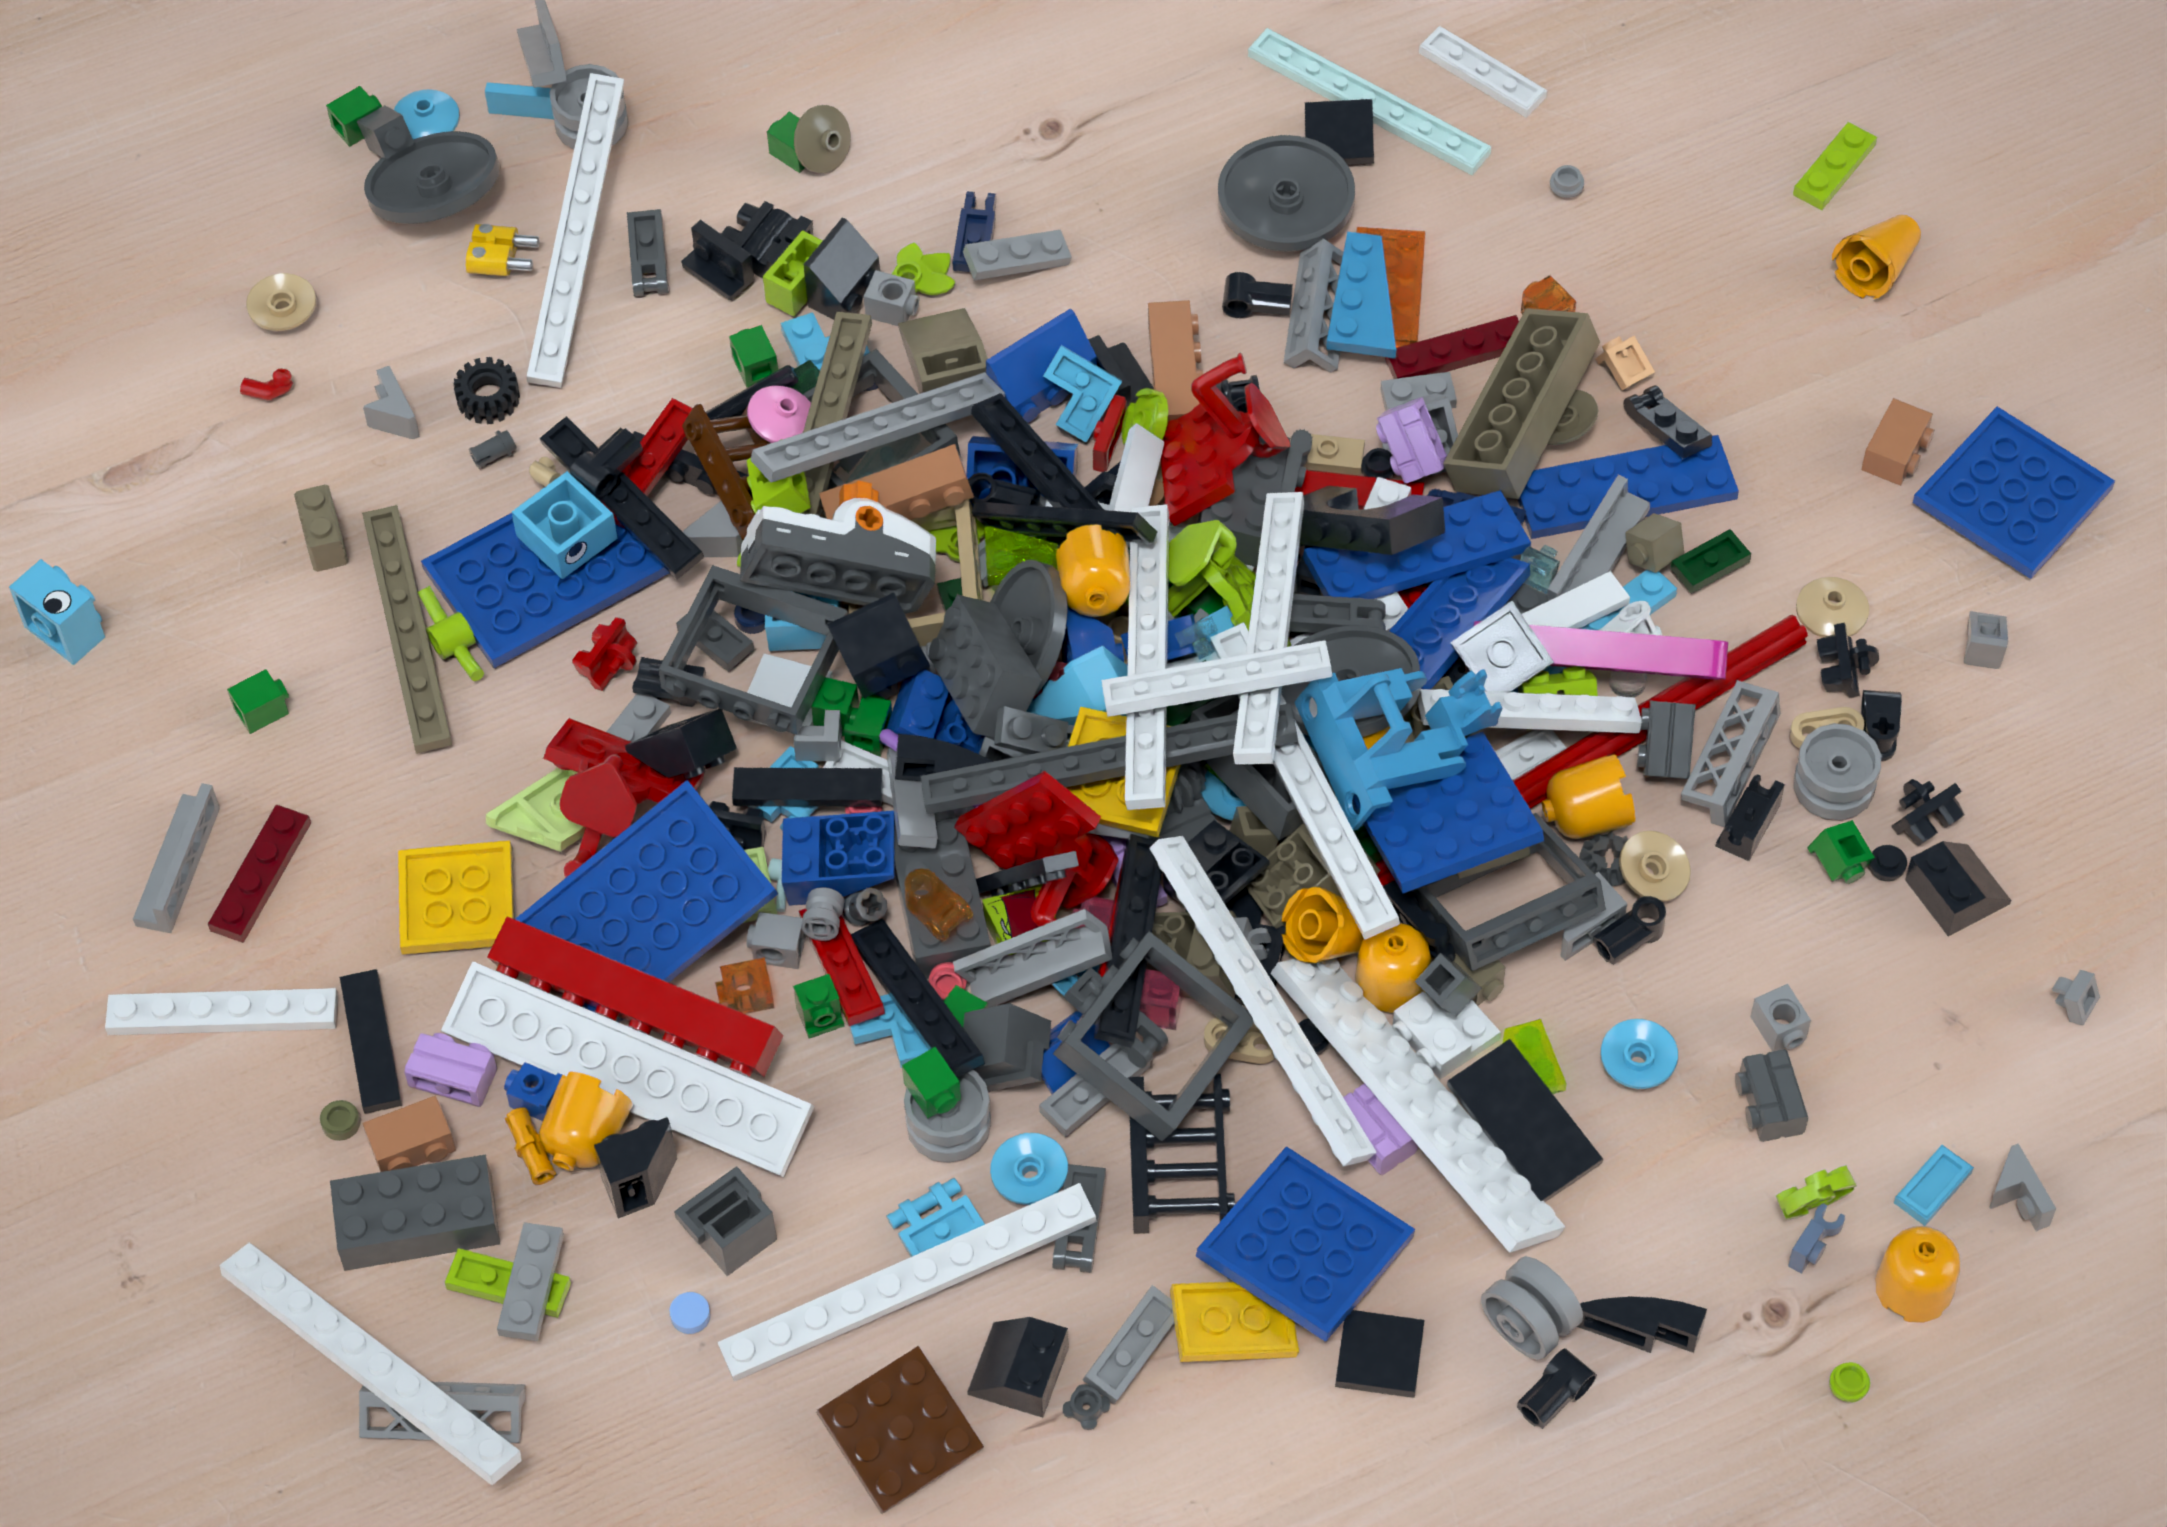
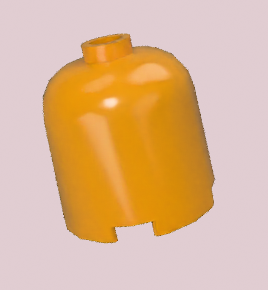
[1056,524,1130,617]
[1541,755,1636,839]
[1355,923,1431,1013]
[539,1071,633,1171]
[1875,1226,1960,1323]

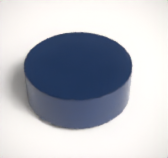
[734,605,765,634]

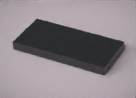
[1447,1039,1603,1202]

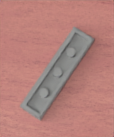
[887,747,938,849]

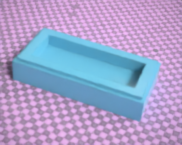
[485,82,554,119]
[1894,1145,1974,1226]

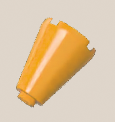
[1832,215,1921,299]
[1281,887,1364,963]

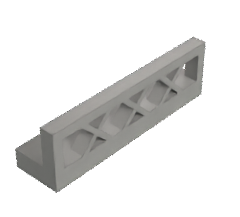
[517,0,567,88]
[1284,239,1343,373]
[1548,474,1650,601]
[1681,680,1781,827]
[133,783,220,933]
[953,909,1112,1007]
[359,1381,525,1443]

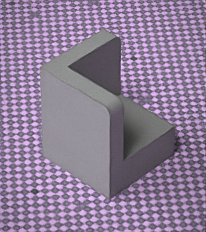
[794,710,842,761]

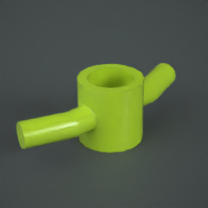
[417,586,484,681]

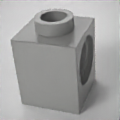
[864,270,920,326]
[747,912,806,969]
[1750,984,1811,1052]

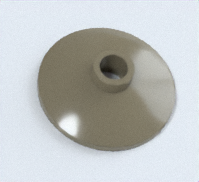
[794,105,851,173]
[1548,390,1599,445]

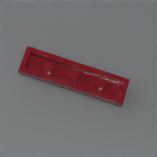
[1385,315,1519,379]
[208,804,311,943]

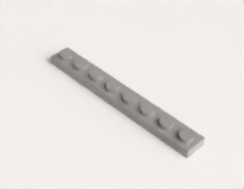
[751,372,1005,482]

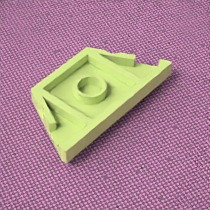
[486,768,586,852]

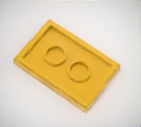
[1170,1282,1299,1362]

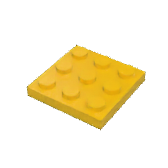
[1065,707,1181,837]
[398,840,514,955]

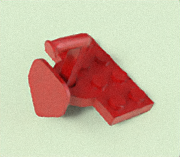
[1161,353,1291,526]
[543,718,706,877]
[954,771,1119,927]

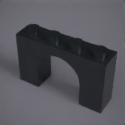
[1299,486,1445,555]

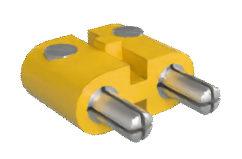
[465,224,540,276]

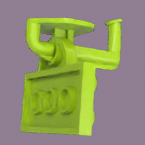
[1125,520,1292,647]

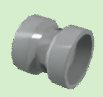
[801,887,845,941]

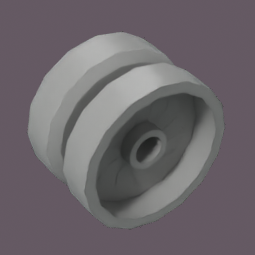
[550,64,628,149]
[1794,723,1881,820]
[904,1070,991,1163]
[1481,1256,1583,1360]

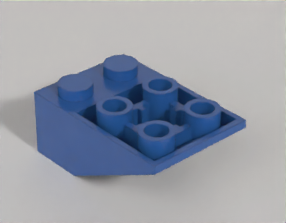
[882,669,985,754]
[781,811,895,906]

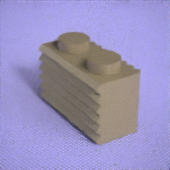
[294,484,348,572]

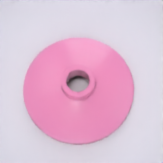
[747,386,811,443]

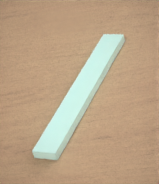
[1248,28,1491,175]

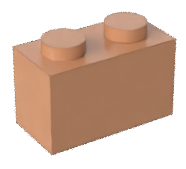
[1861,398,1935,486]
[362,1095,456,1172]

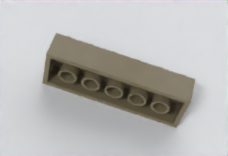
[1443,308,1600,499]

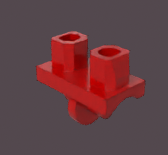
[572,617,637,691]

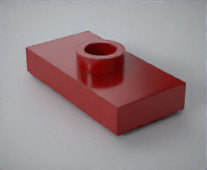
[1093,395,1127,472]

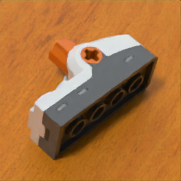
[740,480,936,614]

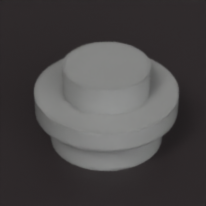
[1550,165,1584,198]

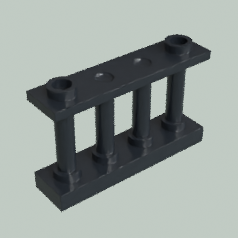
[1128,1074,1235,1234]

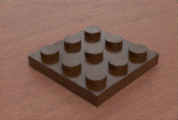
[816,1346,984,1514]

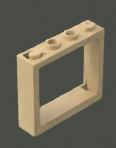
[842,499,983,646]

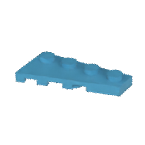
[1326,231,1396,358]

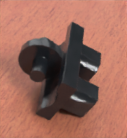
[1817,622,1879,698]
[632,657,706,707]
[1892,779,1965,846]
[709,801,764,850]

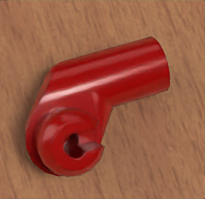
[240,368,293,401]

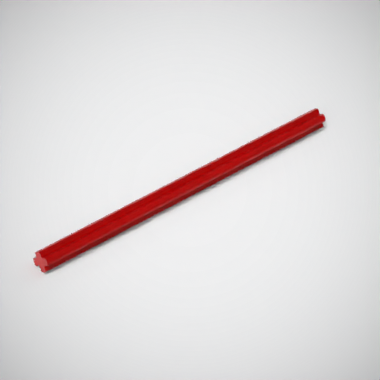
[1375,615,1808,886]

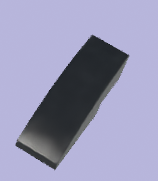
[895,733,994,781]
[1577,1296,1707,1353]

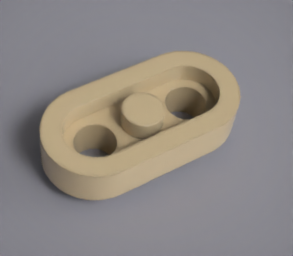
[1790,707,1864,749]
[1204,1017,1275,1064]

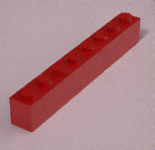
[487,916,784,1078]

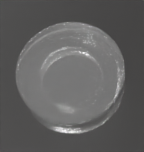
[1609,671,1647,698]

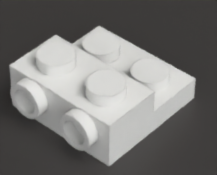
[1392,991,1501,1080]

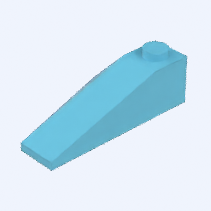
[1026,646,1128,725]

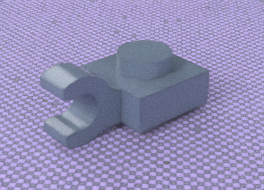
[1788,1203,1845,1274]

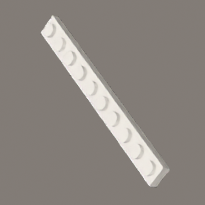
[527,73,624,388]
[1233,492,1304,764]
[1125,505,1169,810]
[1210,623,1400,940]
[1149,836,1377,1167]
[717,1183,1097,1382]
[220,1242,522,1485]

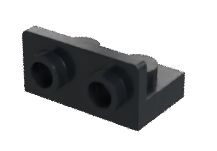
[681,219,754,300]

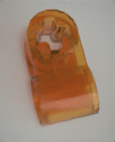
[904,868,974,942]

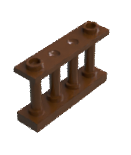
[682,404,824,540]

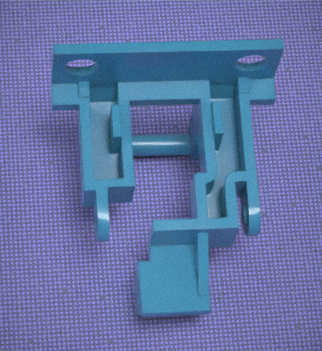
[1294,668,1503,830]

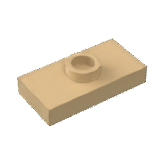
[1303,434,1365,476]

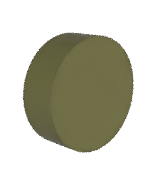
[320,1100,360,1141]

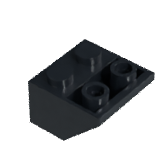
[1163,820,1270,907]
[594,1117,677,1219]

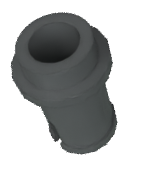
[468,430,516,469]

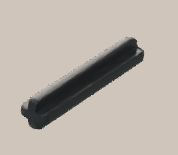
[706,365,799,420]

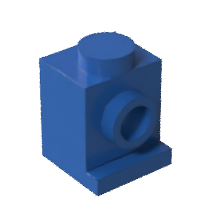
[504,1062,562,1121]

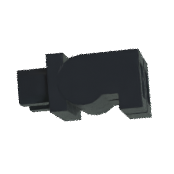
[721,201,813,278]

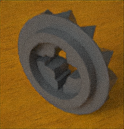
[1579,831,1628,886]

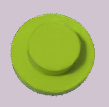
[1829,1362,1870,1402]

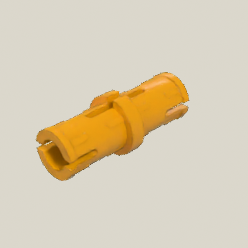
[505,1107,556,1185]

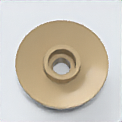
[246,273,316,331]
[1796,577,1869,638]
[1619,831,1691,902]

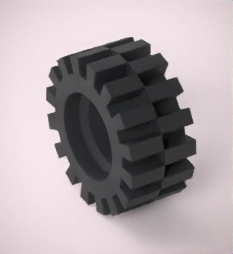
[453,357,520,424]

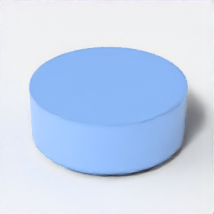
[670,1292,710,1334]

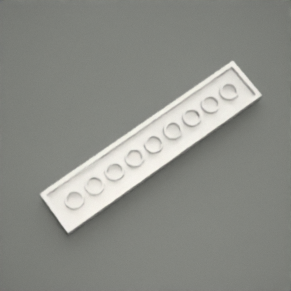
[1271,958,1565,1253]
[441,961,815,1177]

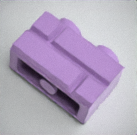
[1376,397,1447,483]
[404,1033,497,1107]
[1343,1083,1418,1175]

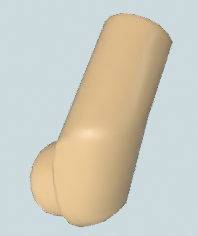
[529,457,561,486]

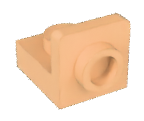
[1595,336,1655,390]

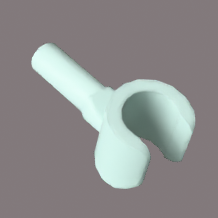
[768,858,786,912]

